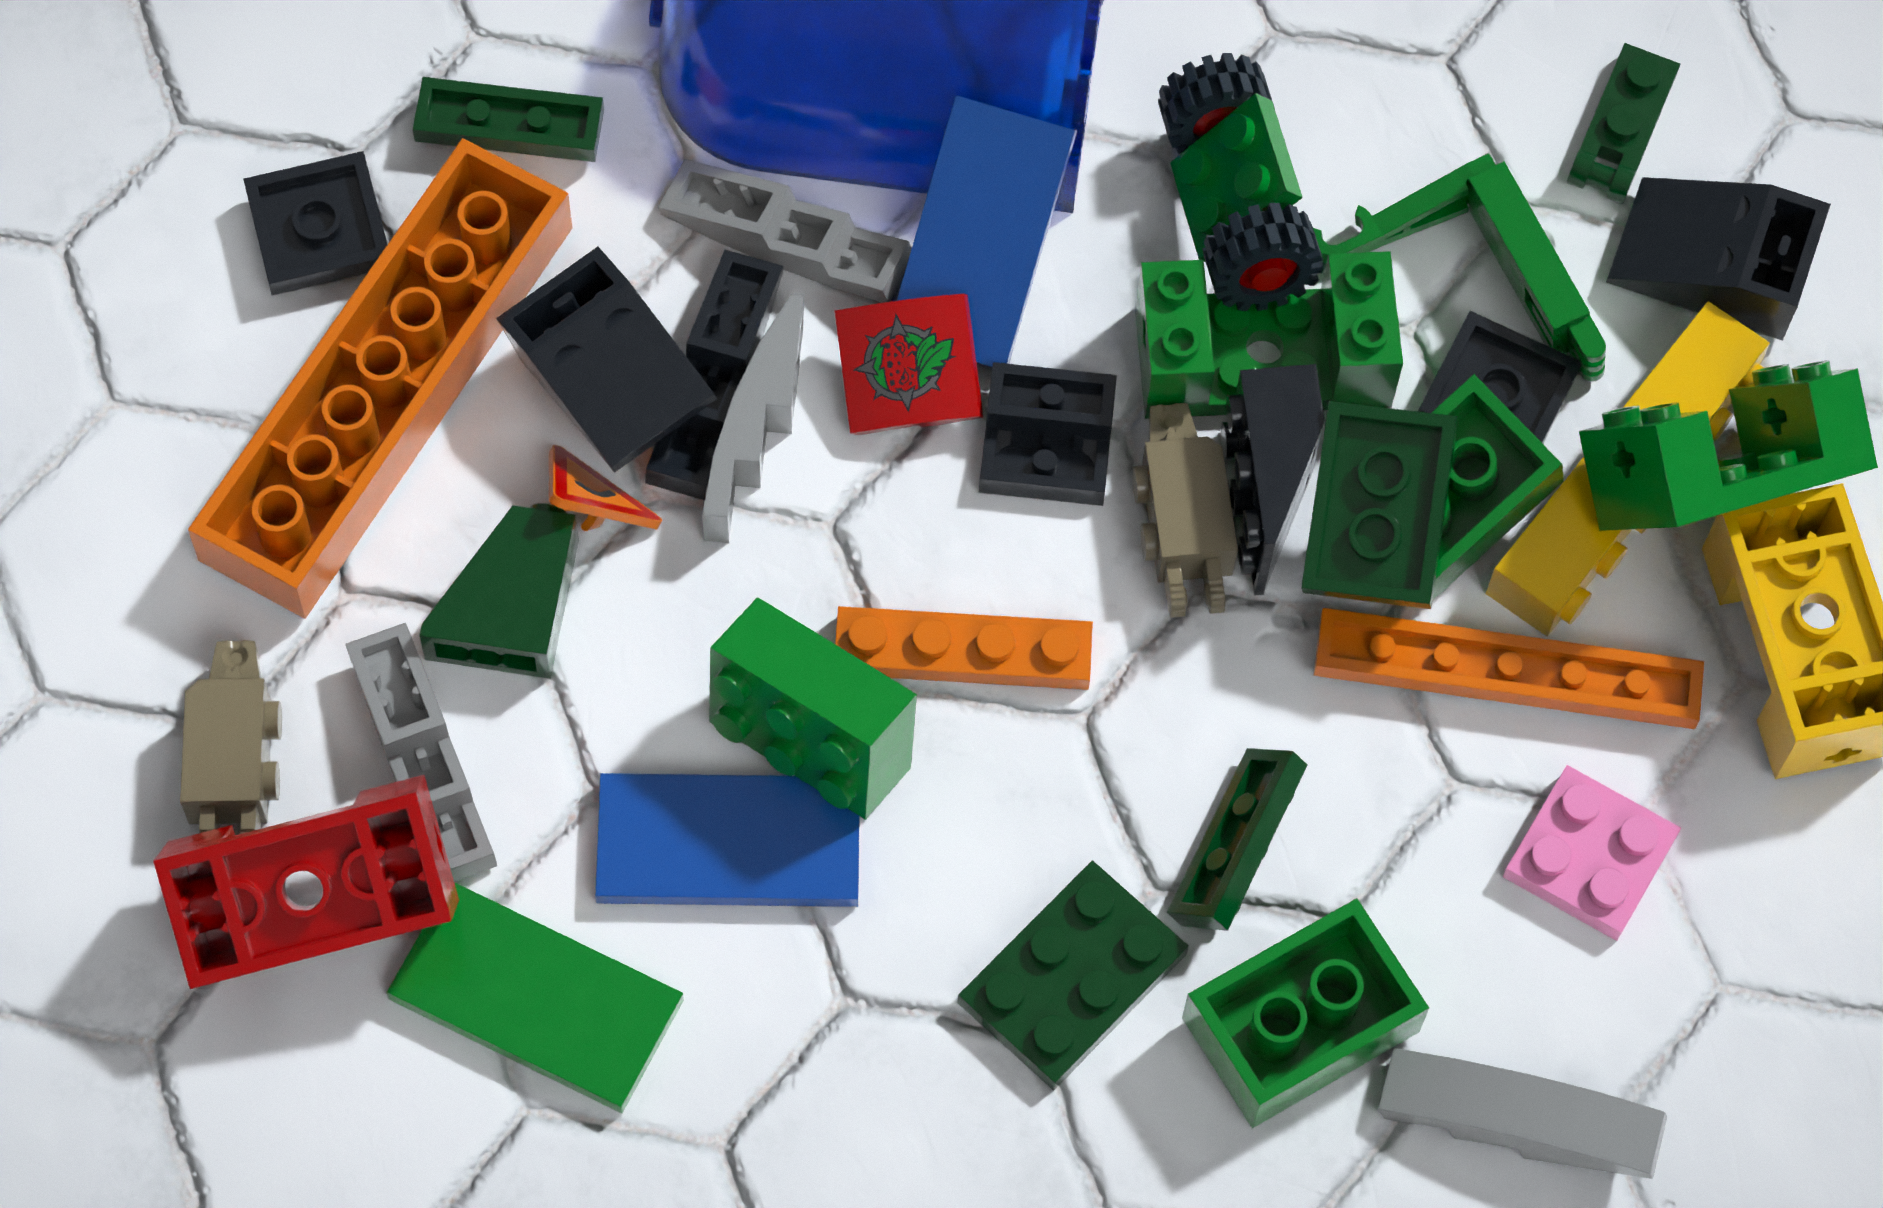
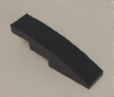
[645,250,784,500]

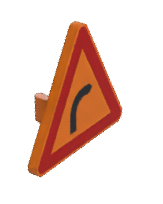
[549,445,662,531]

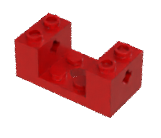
[153,775,459,989]

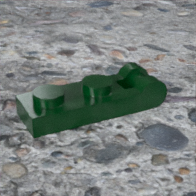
[1566,43,1681,204]

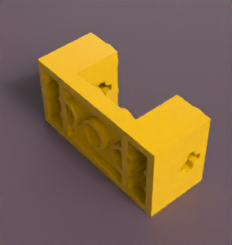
[1702,483,1883,779]

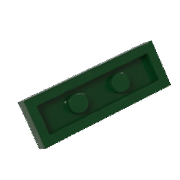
[412,77,604,162]
[1166,748,1308,931]

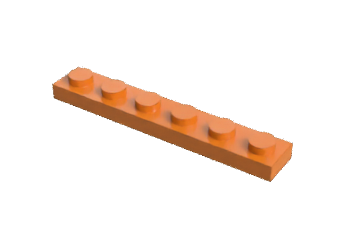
[1313,608,1704,729]

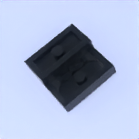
[978,362,1117,506]

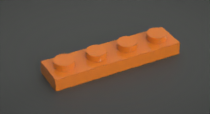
[835,606,1093,690]

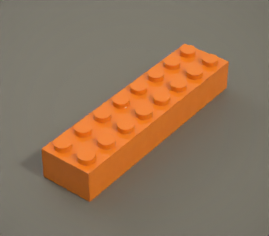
[188,138,573,619]

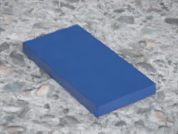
[897,96,1077,367]
[595,773,860,907]

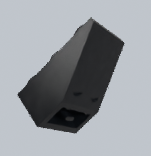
[1606,177,1831,341]
[496,246,717,473]
[1221,364,1325,596]

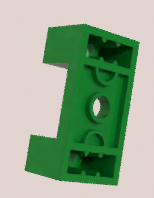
[1135,251,1403,419]
[1579,360,1878,531]

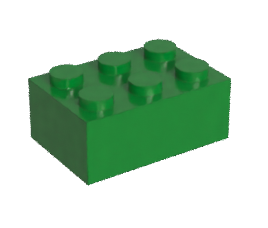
[1432,374,1564,600]
[709,597,917,820]
[1182,898,1430,1128]

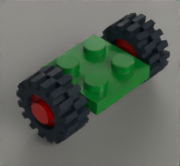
[1158,53,1324,311]

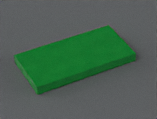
[386,882,684,1114]

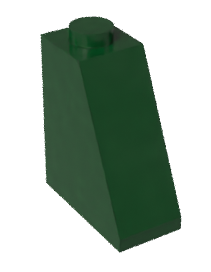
[419,503,579,679]

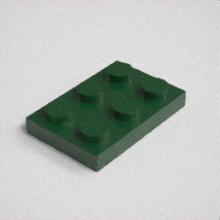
[1301,401,1458,609]
[957,860,1189,1091]

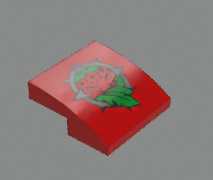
[834,294,984,436]

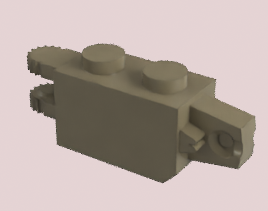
[1132,403,1238,618]
[180,640,282,834]

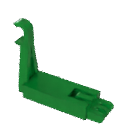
[1313,153,1606,382]

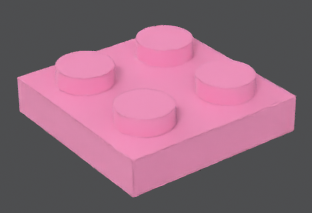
[1503,765,1681,941]

